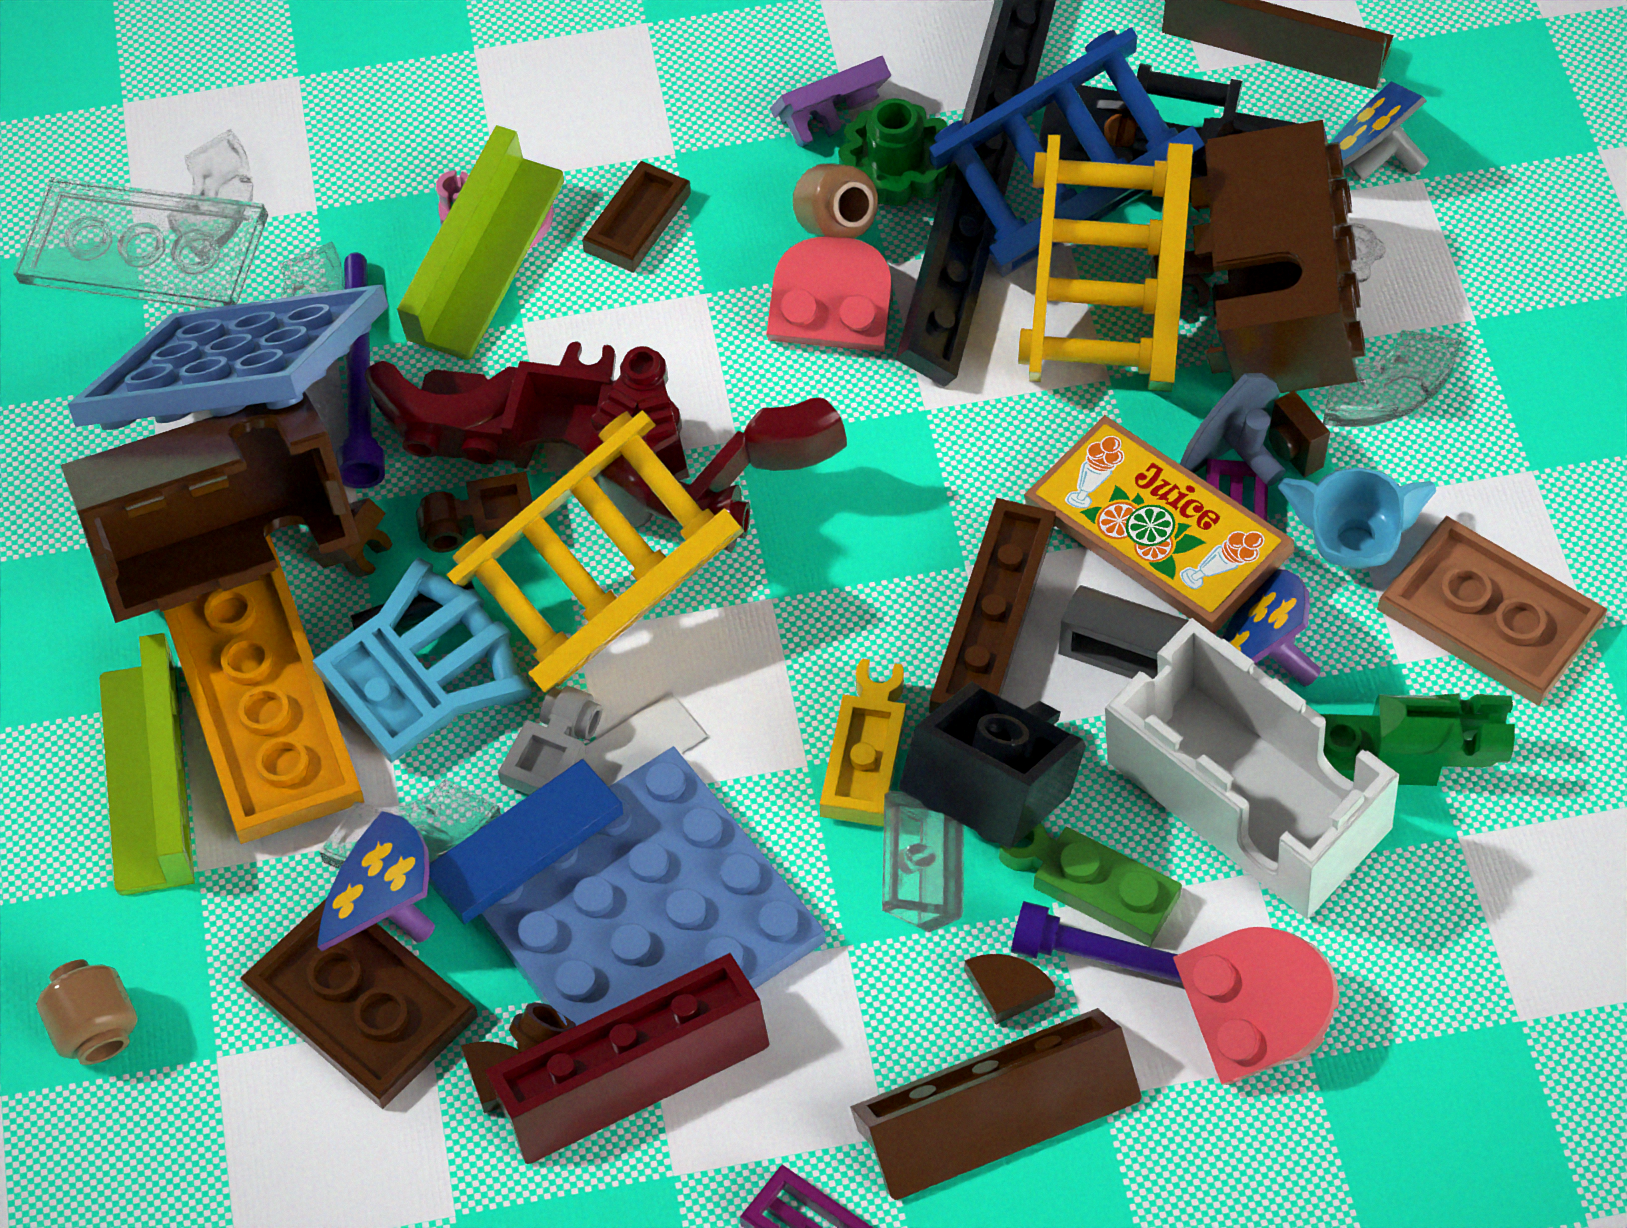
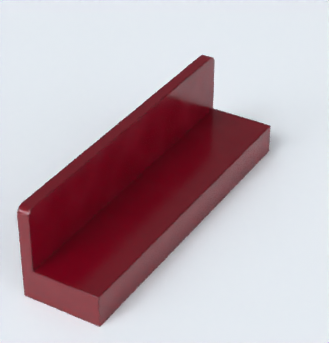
[484,953,770,1164]

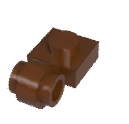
[415,472,533,553]

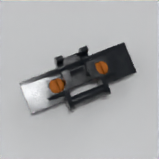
[1038,63,1299,203]

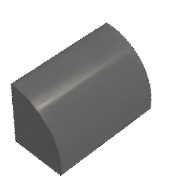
[1058,585,1202,679]

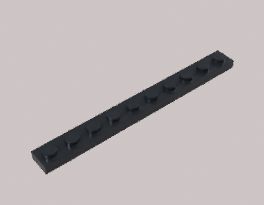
[895,0,1056,387]

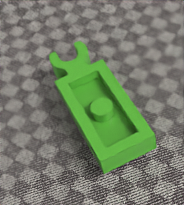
[999,822,1182,947]

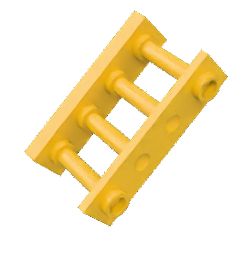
[1018,134,1193,392]
[446,410,744,693]

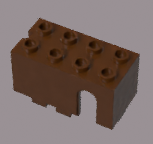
[1190,120,1366,393]
[61,391,360,623]

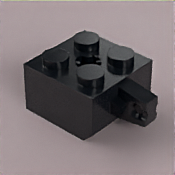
[898,681,1086,849]

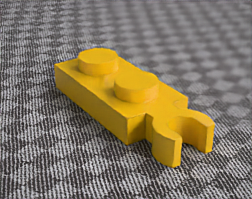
[819,658,906,827]

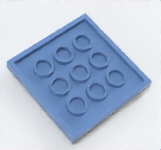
[68,284,389,430]
[478,746,826,1026]

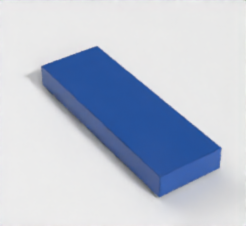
[428,759,624,925]

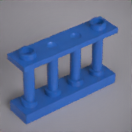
[929,27,1205,278]

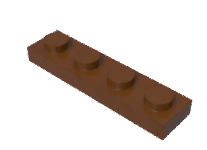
[929,497,1056,714]

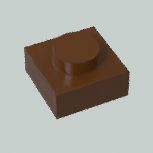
[1268,390,1330,478]

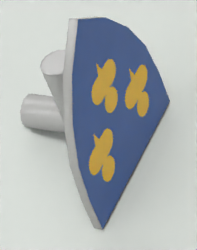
[1330,81,1429,181]

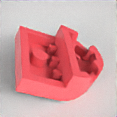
[766,236,893,352]
[1173,927,1339,1085]

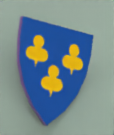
[1221,569,1321,687]
[317,811,435,951]

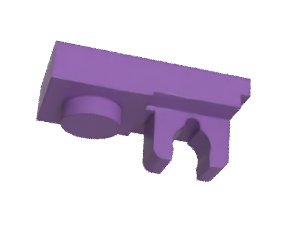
[770,55,891,147]

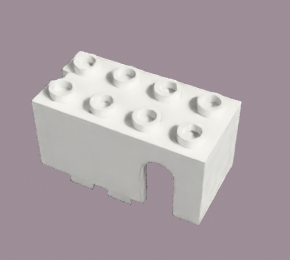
[1105,618,1399,920]

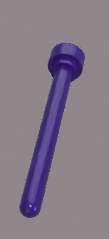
[336,252,385,489]
[1011,901,1182,983]

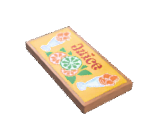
[1024,415,1294,634]

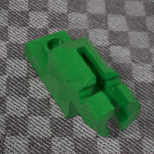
[1320,693,1515,786]

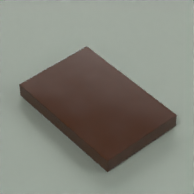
[240,898,478,1110]

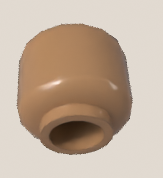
[793,163,878,239]
[36,959,138,1065]

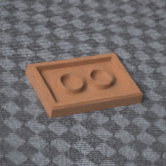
[1377,515,1608,706]

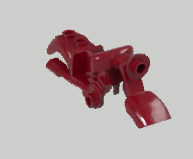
[364,341,847,553]

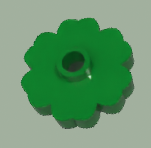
[838,98,949,206]

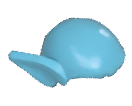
[1278,467,1436,569]

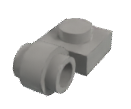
[498,685,602,795]

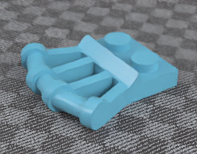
[312,557,532,763]

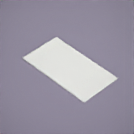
[584,692,708,787]

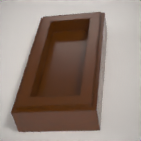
[582,160,691,273]

